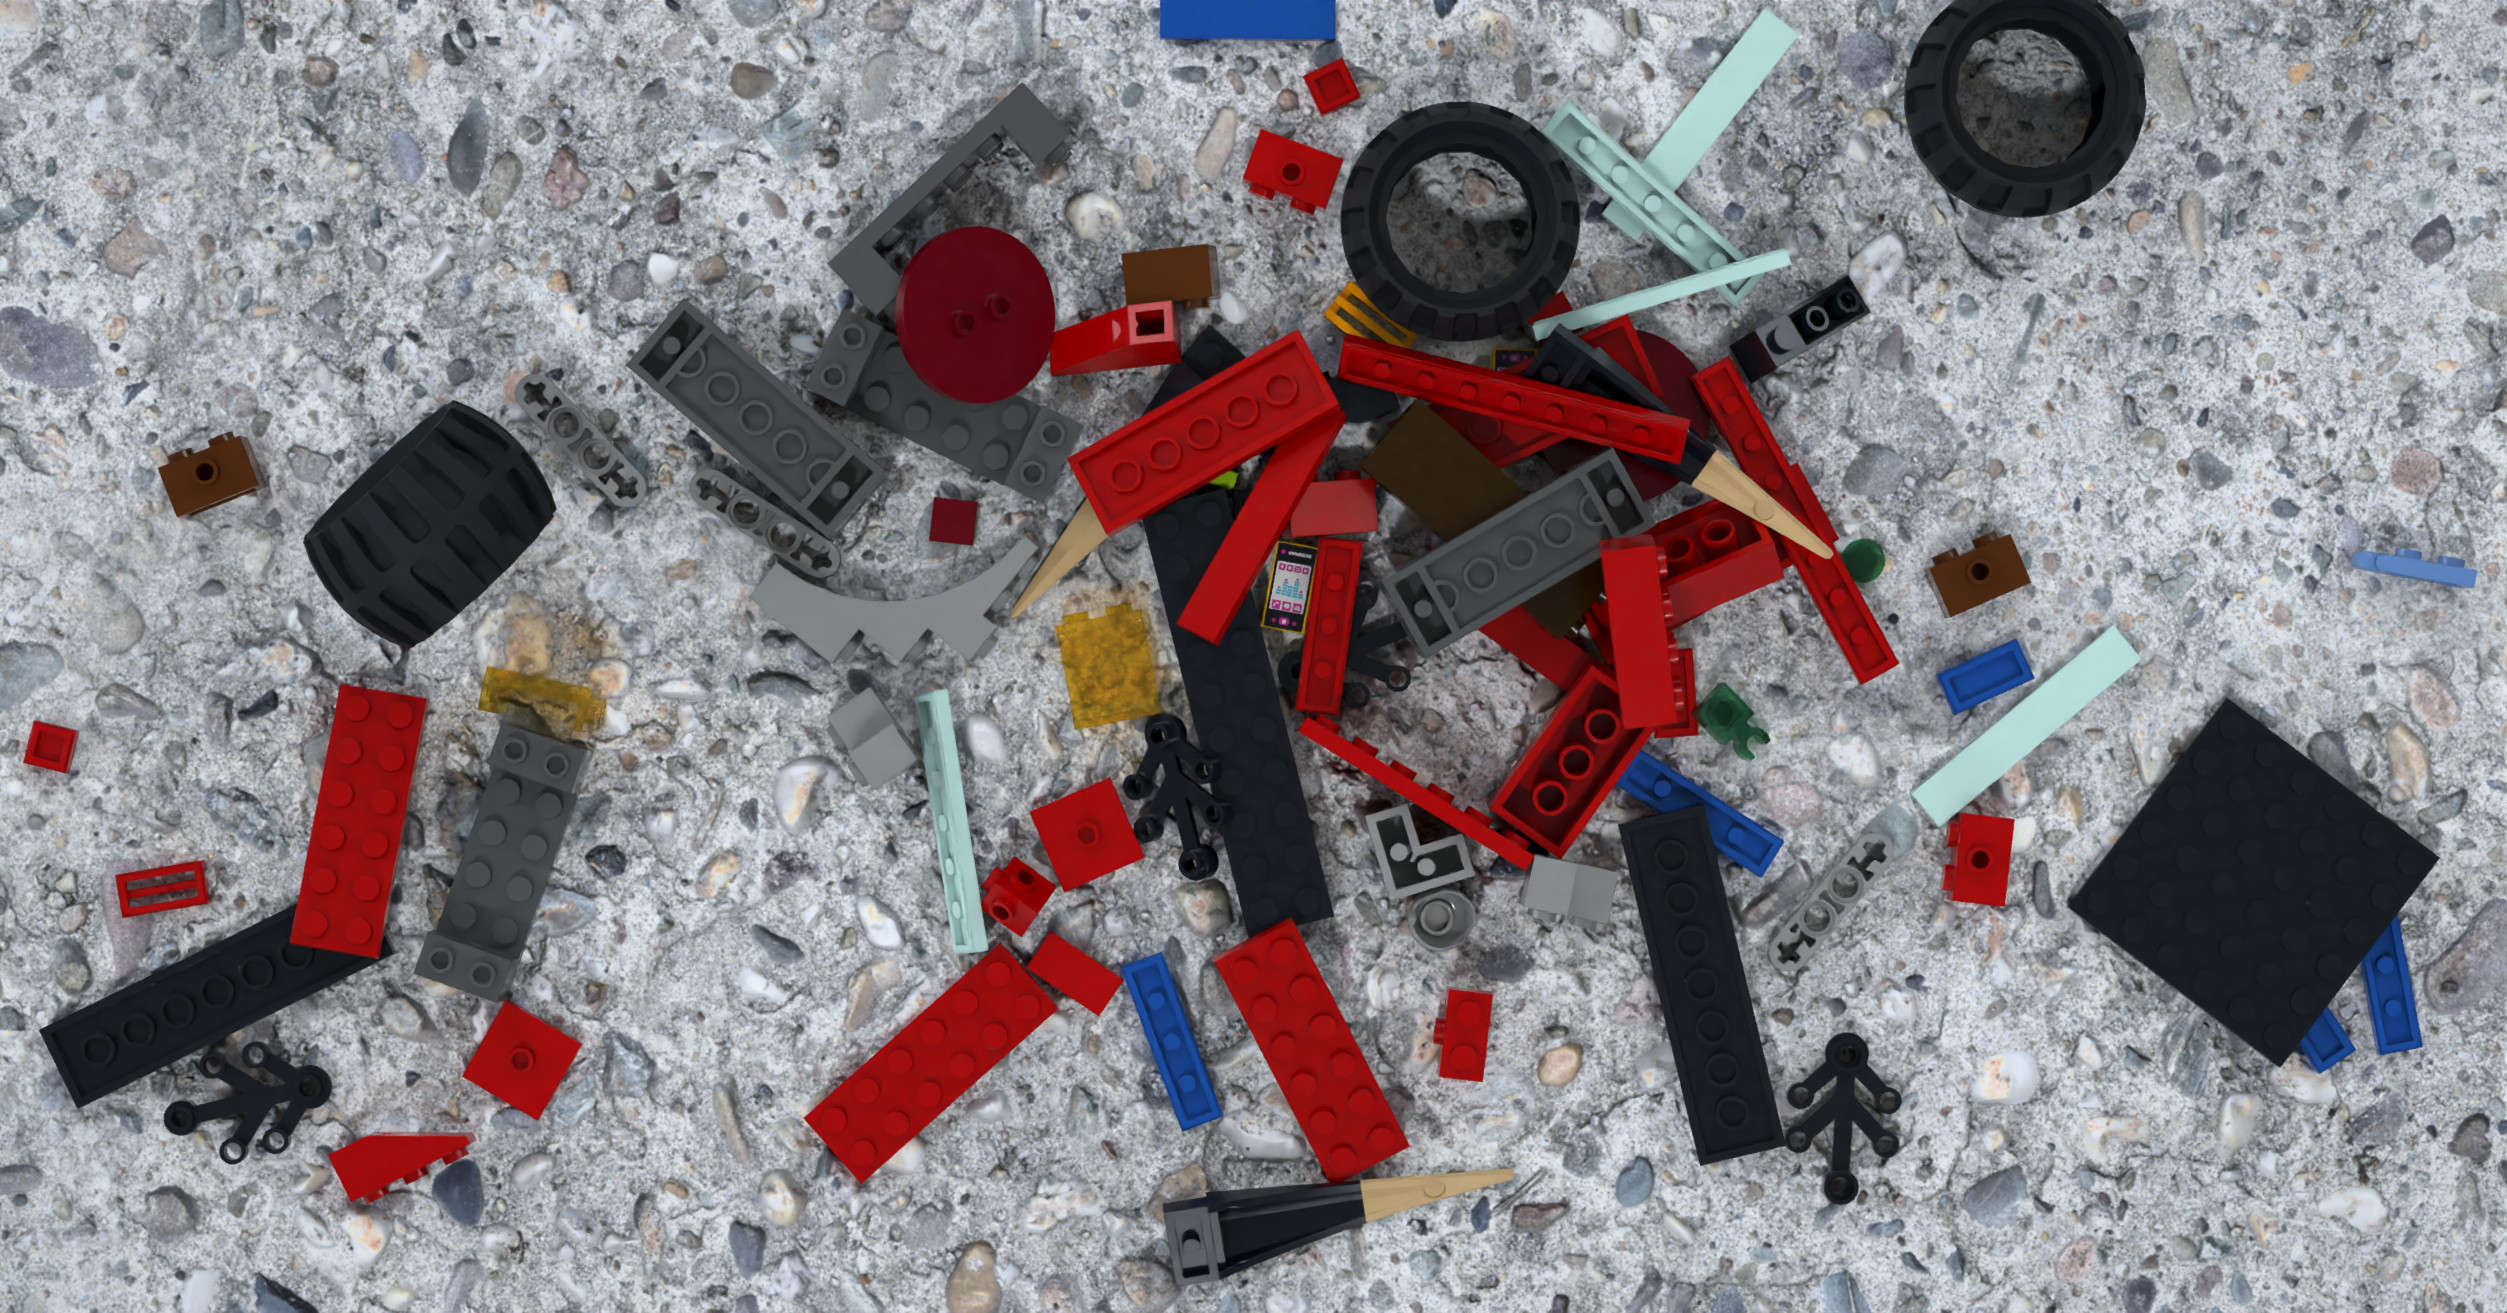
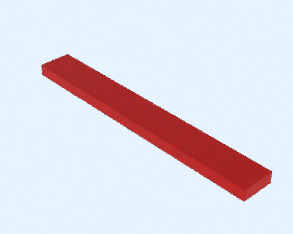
[1337,333,1691,465]
[1689,356,1900,685]

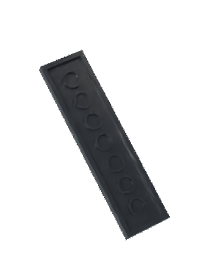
[1618,803,1786,1166]
[39,904,396,1109]

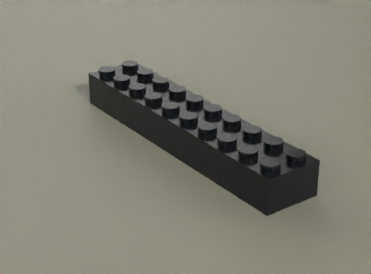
[1142,488,1334,938]

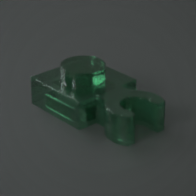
[1691,682,1770,761]

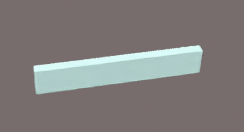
[1601,8,1799,242]
[1540,100,1765,307]
[1530,248,1792,341]
[1910,625,2142,827]
[914,689,988,954]

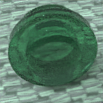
[1841,539,1885,583]

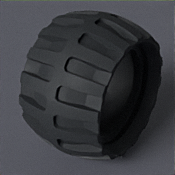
[1904,0,2147,218]
[1340,101,1580,342]
[303,400,557,649]

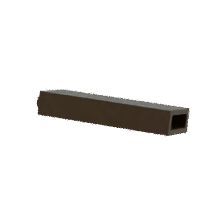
[1357,398,1606,640]

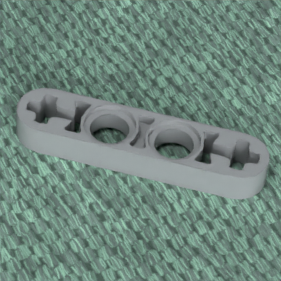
[515,374,649,508]
[690,468,841,578]
[1767,832,1894,972]

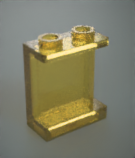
[1055,603,1162,730]
[477,666,607,732]

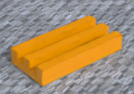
[1323,281,1419,348]

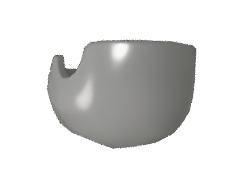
[1407,885,1478,952]

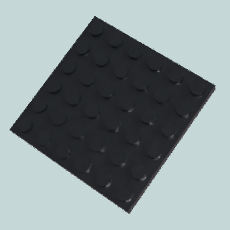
[2066,698,2440,1068]

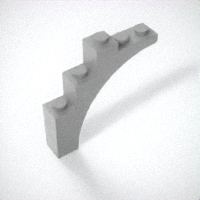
[749,536,1040,664]

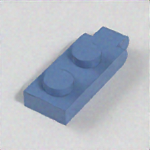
[2351,548,2477,588]

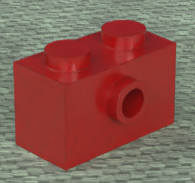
[1243,129,1344,216]
[1283,471,1378,539]
[1941,812,2015,907]
[1433,986,1493,1082]

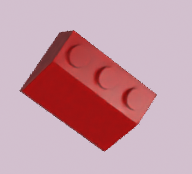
[1640,498,1785,628]

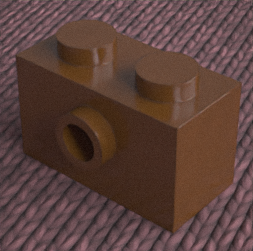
[1121,244,1221,311]
[158,432,267,519]
[1924,530,2031,618]

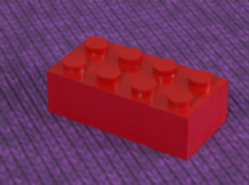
[1599,533,1685,729]
[1487,661,1658,860]

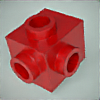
[981,856,1057,937]

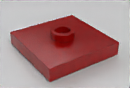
[1029,777,1145,892]
[462,1000,584,1120]

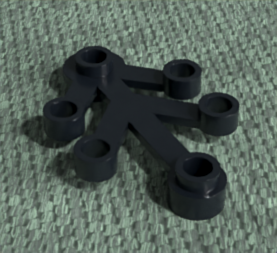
[1278,584,1411,709]
[1123,712,1233,881]
[1784,1032,1902,1205]
[164,1041,333,1165]

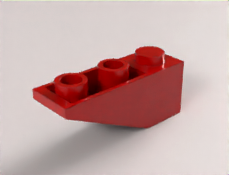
[1050,300,1182,377]
[328,1132,476,1205]

